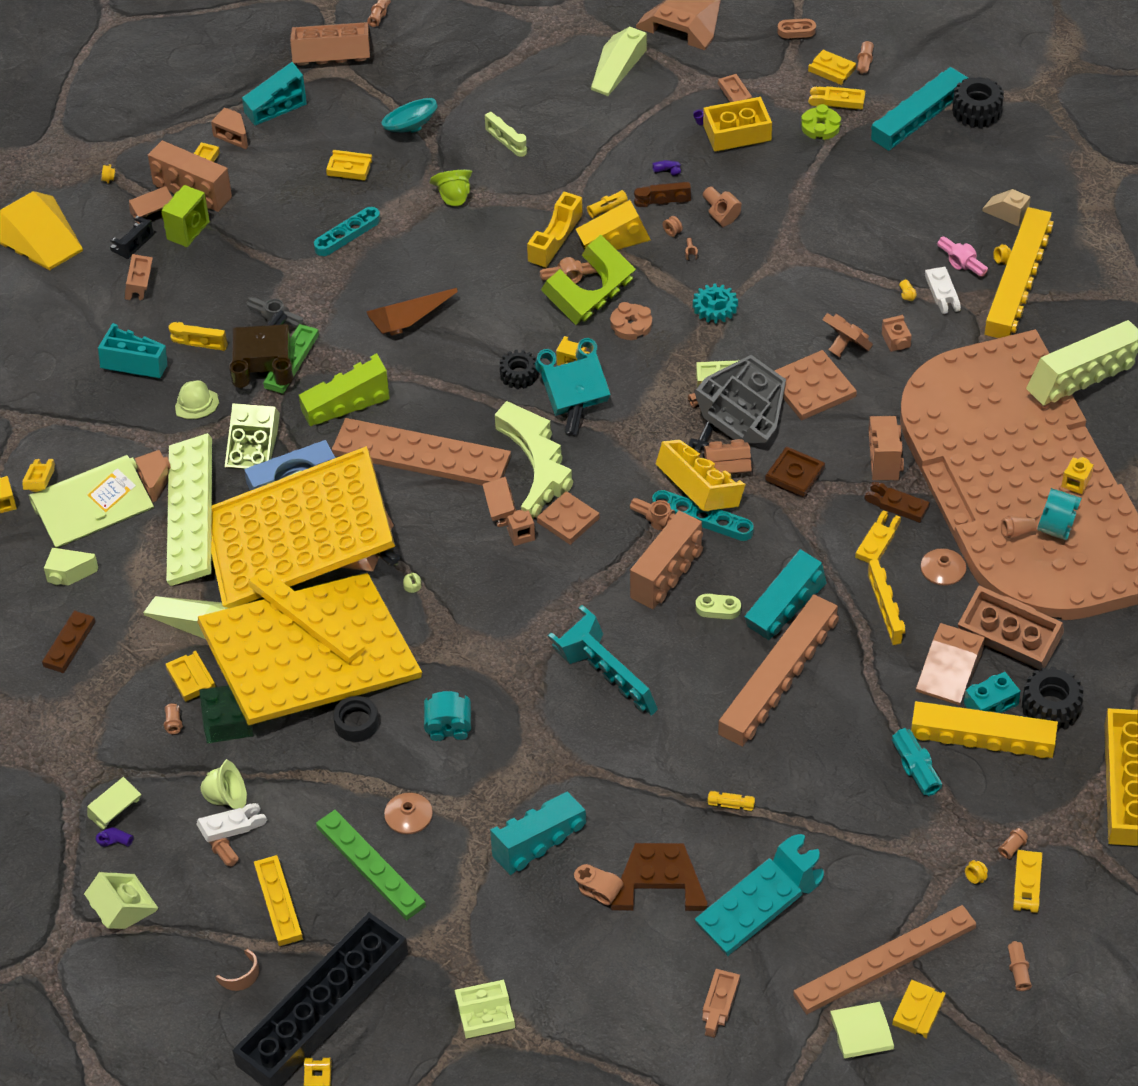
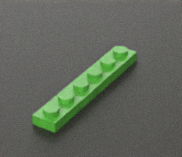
[316,810,426,921]

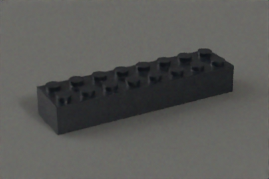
[232,912,408,1086]

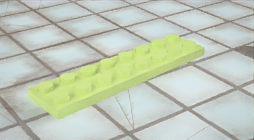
[167,433,212,586]

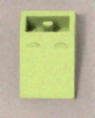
[225,404,280,469]

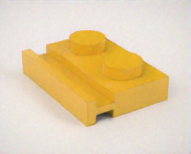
[808,50,856,85]
[326,150,372,180]
[165,651,216,702]
[892,980,946,1039]

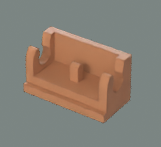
[129,186,173,224]
[125,254,153,300]
[482,477,516,527]

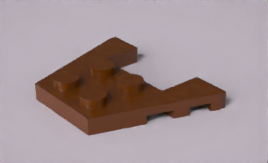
[611,843,707,911]

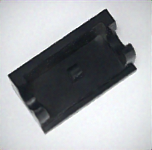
[110,216,154,259]

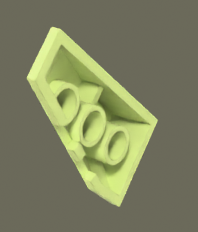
[591,27,647,96]
[143,596,228,639]

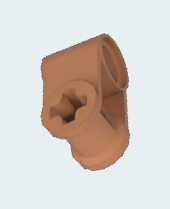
[574,864,624,905]

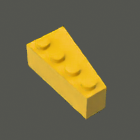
[656,440,746,511]

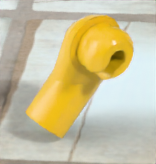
[899,280,916,301]

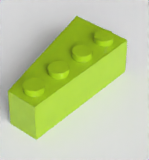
[299,353,390,426]

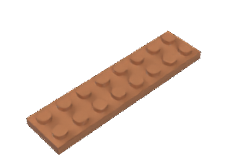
[332,418,511,486]

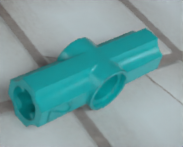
[892,728,942,796]

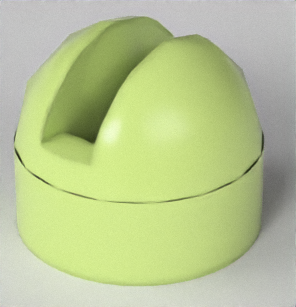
[403,573,421,593]

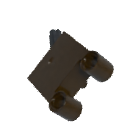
[229,310,293,388]

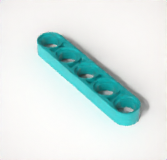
[652,490,754,541]

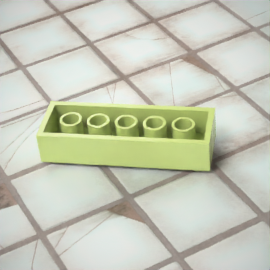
[1026,320,1138,406]

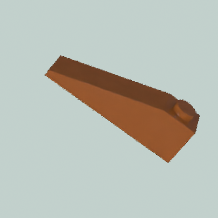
[367,288,458,335]

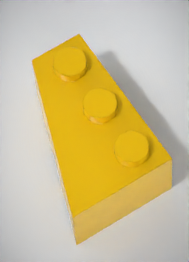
[576,200,651,250]

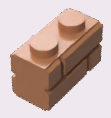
[704,439,752,474]

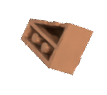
[868,416,904,480]

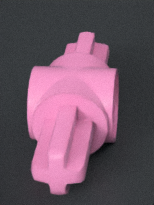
[937,237,988,277]

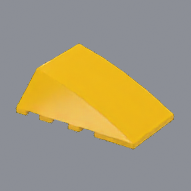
[0,191,83,271]

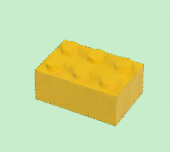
[703,97,772,152]

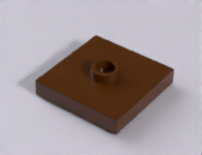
[765,446,825,497]

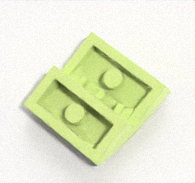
[455,980,515,1039]
[830,1002,894,1058]

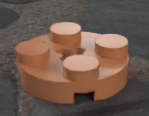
[610,302,652,340]

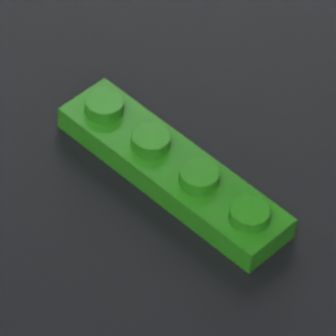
[263,324,319,394]

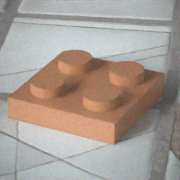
[537,491,600,545]

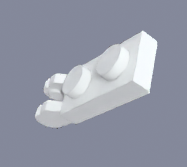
[925,267,961,314]
[196,803,267,842]

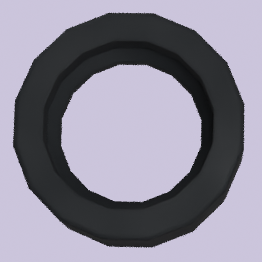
[333,696,379,742]

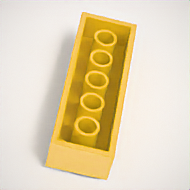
[1104,709,1138,846]

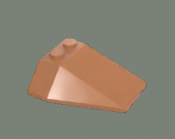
[636,0,721,50]

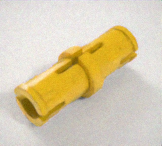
[587,190,628,218]

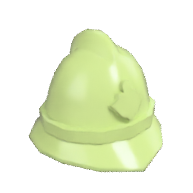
[175,380,219,419]
[201,759,247,809]

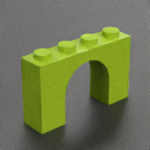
[541,235,636,325]

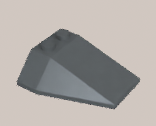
[694,355,786,443]

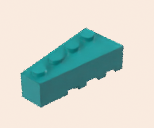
[744,549,827,640]
[490,791,586,875]

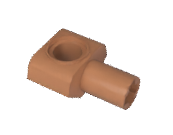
[703,187,742,227]

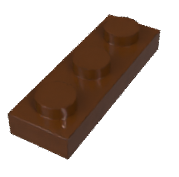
[42,611,95,673]

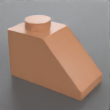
[211,108,248,149]
[135,450,171,503]

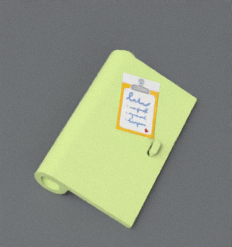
[29,455,154,548]

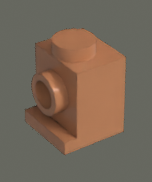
[882,315,911,352]
[507,510,535,546]

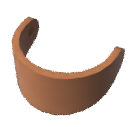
[215,949,259,991]

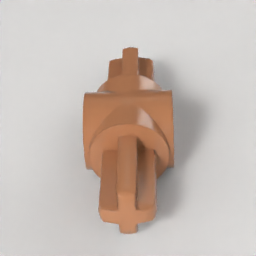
[540,257,598,284]
[630,498,675,530]

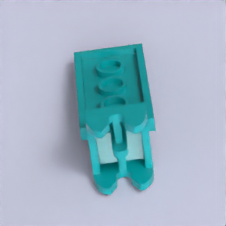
[547,605,658,716]
[695,834,824,957]

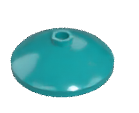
[381,98,438,133]

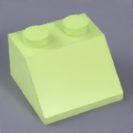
[84,872,158,929]

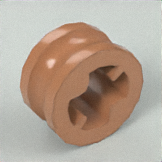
[663,216,683,237]

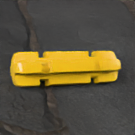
[708,791,755,811]

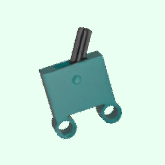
[535,338,611,436]

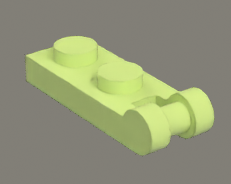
[485,112,527,157]

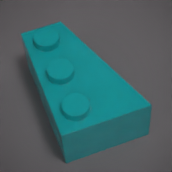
[98,323,167,378]

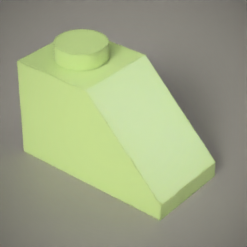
[44,548,98,586]

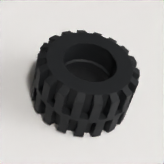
[952,77,1004,128]
[1022,667,1084,731]

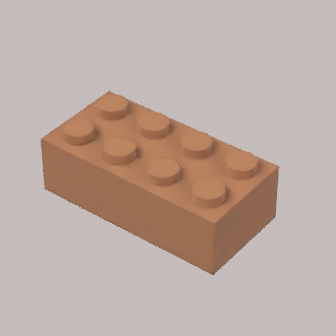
[148,141,232,212]
[630,511,703,609]
[958,586,1064,670]

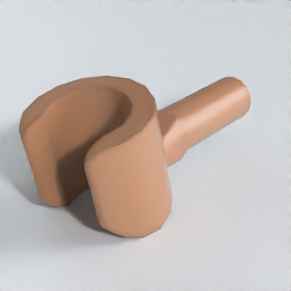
[685,238,698,260]

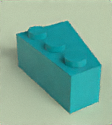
[242,62,307,126]

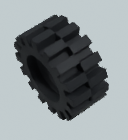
[499,350,538,389]

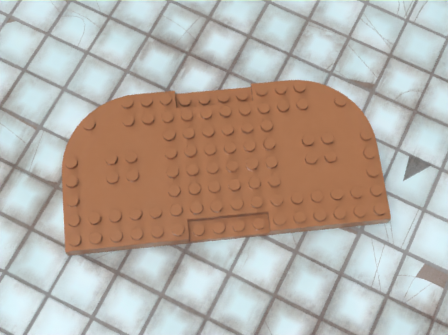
[900,329,1138,620]

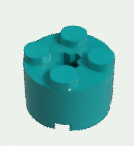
[1037,488,1082,540]
[424,691,471,741]

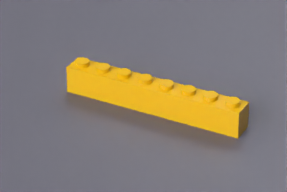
[984,207,1054,338]

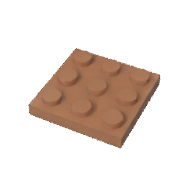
[775,350,857,421]

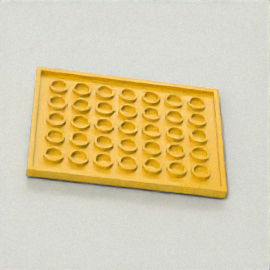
[211,446,395,608]
[197,573,422,725]

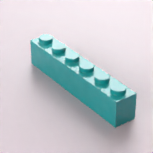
[871,67,968,151]

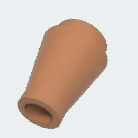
[1001,516,1036,538]

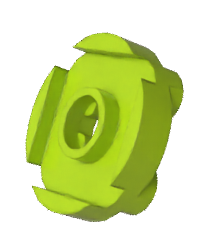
[801,104,841,140]

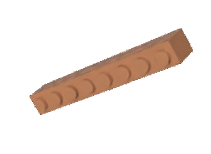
[718,595,839,747]

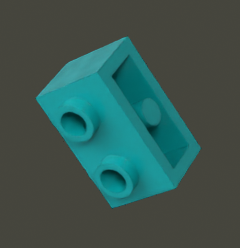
[964,672,1021,713]

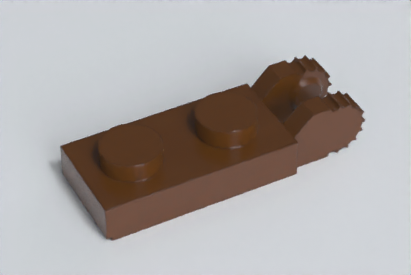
[634,182,691,207]
[864,481,930,523]

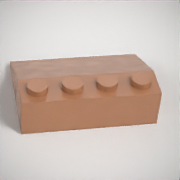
[290,22,370,65]

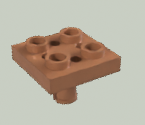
[823,313,873,357]

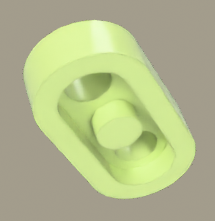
[695,594,741,619]

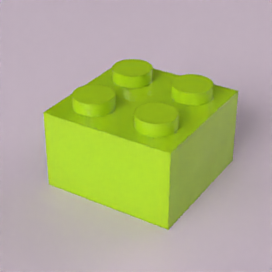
[162,185,210,247]

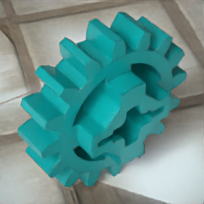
[693,284,738,323]

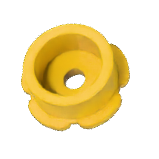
[101,164,115,184]
[993,244,1011,265]
[965,860,988,884]

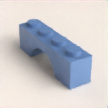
[244,440,335,491]

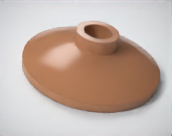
[921,549,966,586]
[384,793,433,834]

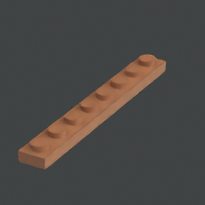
[793,905,976,1015]

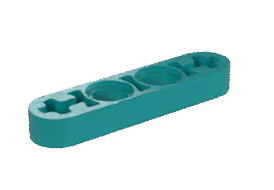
[314,207,380,256]

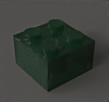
[199,685,254,744]

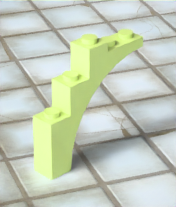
[495,401,573,519]

